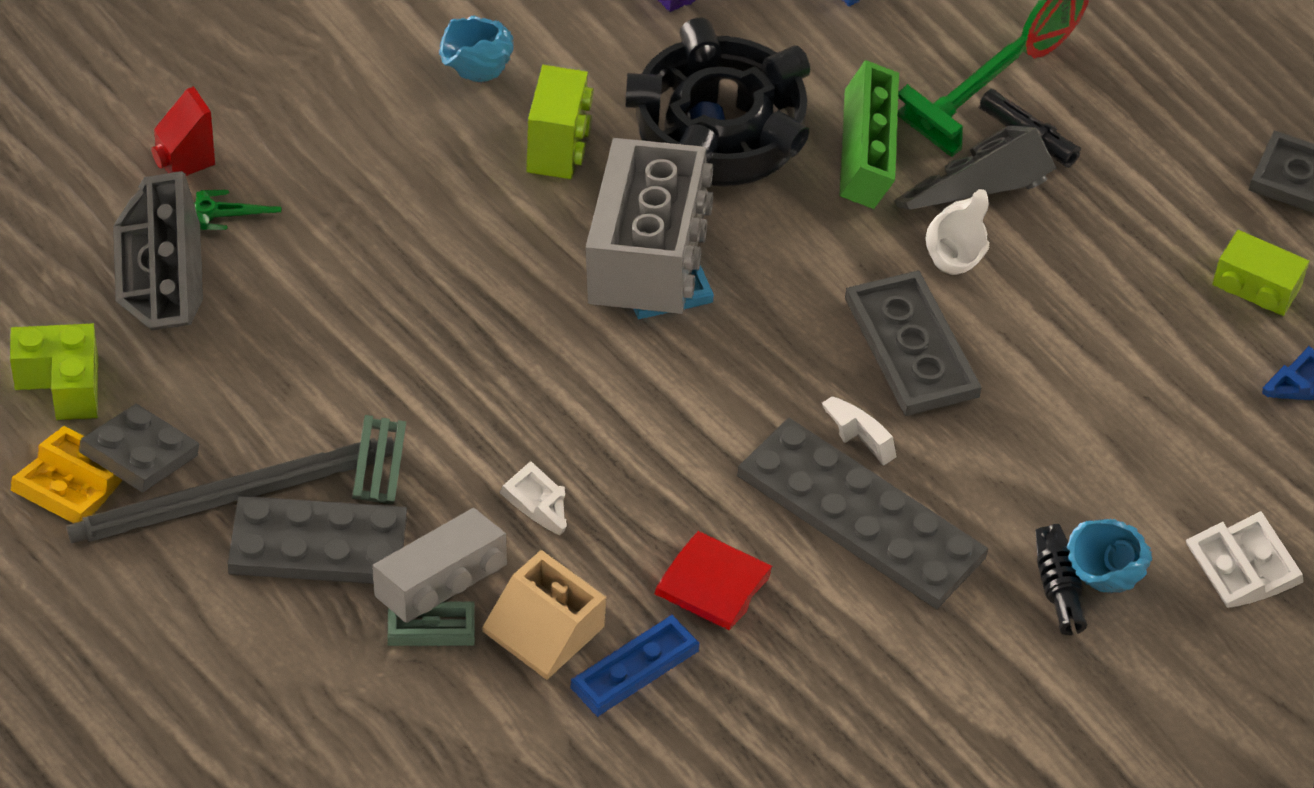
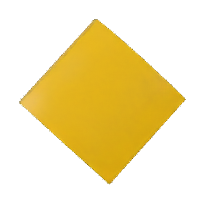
[10,426,122,523]

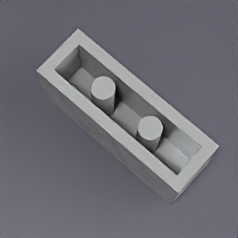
[372,507,507,623]

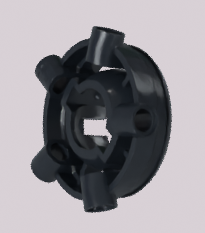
[625,18,810,187]

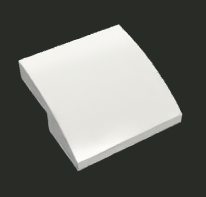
[1186,511,1304,608]

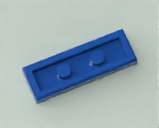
[570,615,699,717]

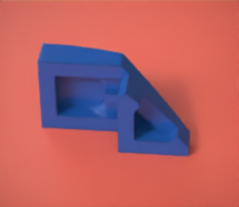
[1262,346,1314,400]

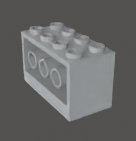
[585,138,713,314]

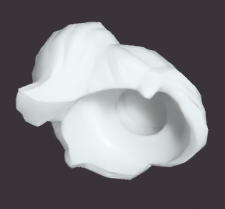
[925,189,989,275]

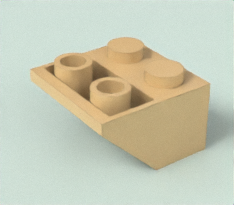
[483,550,606,680]

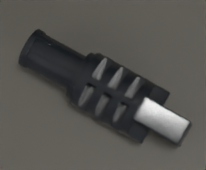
[1035,524,1087,635]

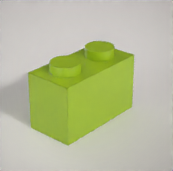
[1212,230,1310,316]

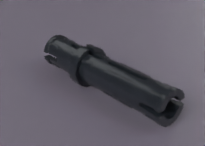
[979,89,1081,168]

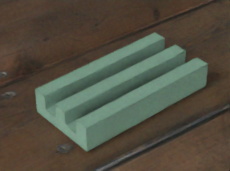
[352,415,406,505]
[388,602,475,646]

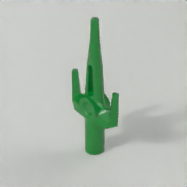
[194,190,282,230]

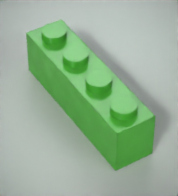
[839,60,899,209]

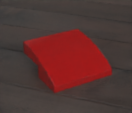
[654,531,773,630]

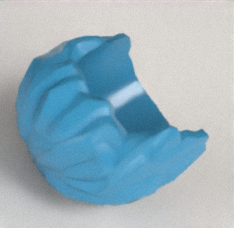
[439,16,513,82]
[1067,519,1152,593]

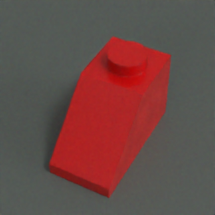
[151,86,215,176]

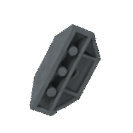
[113,171,203,331]

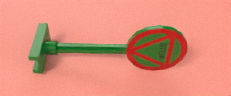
[898,0,1089,157]

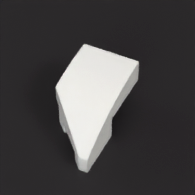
[822,397,897,466]
[500,461,567,535]

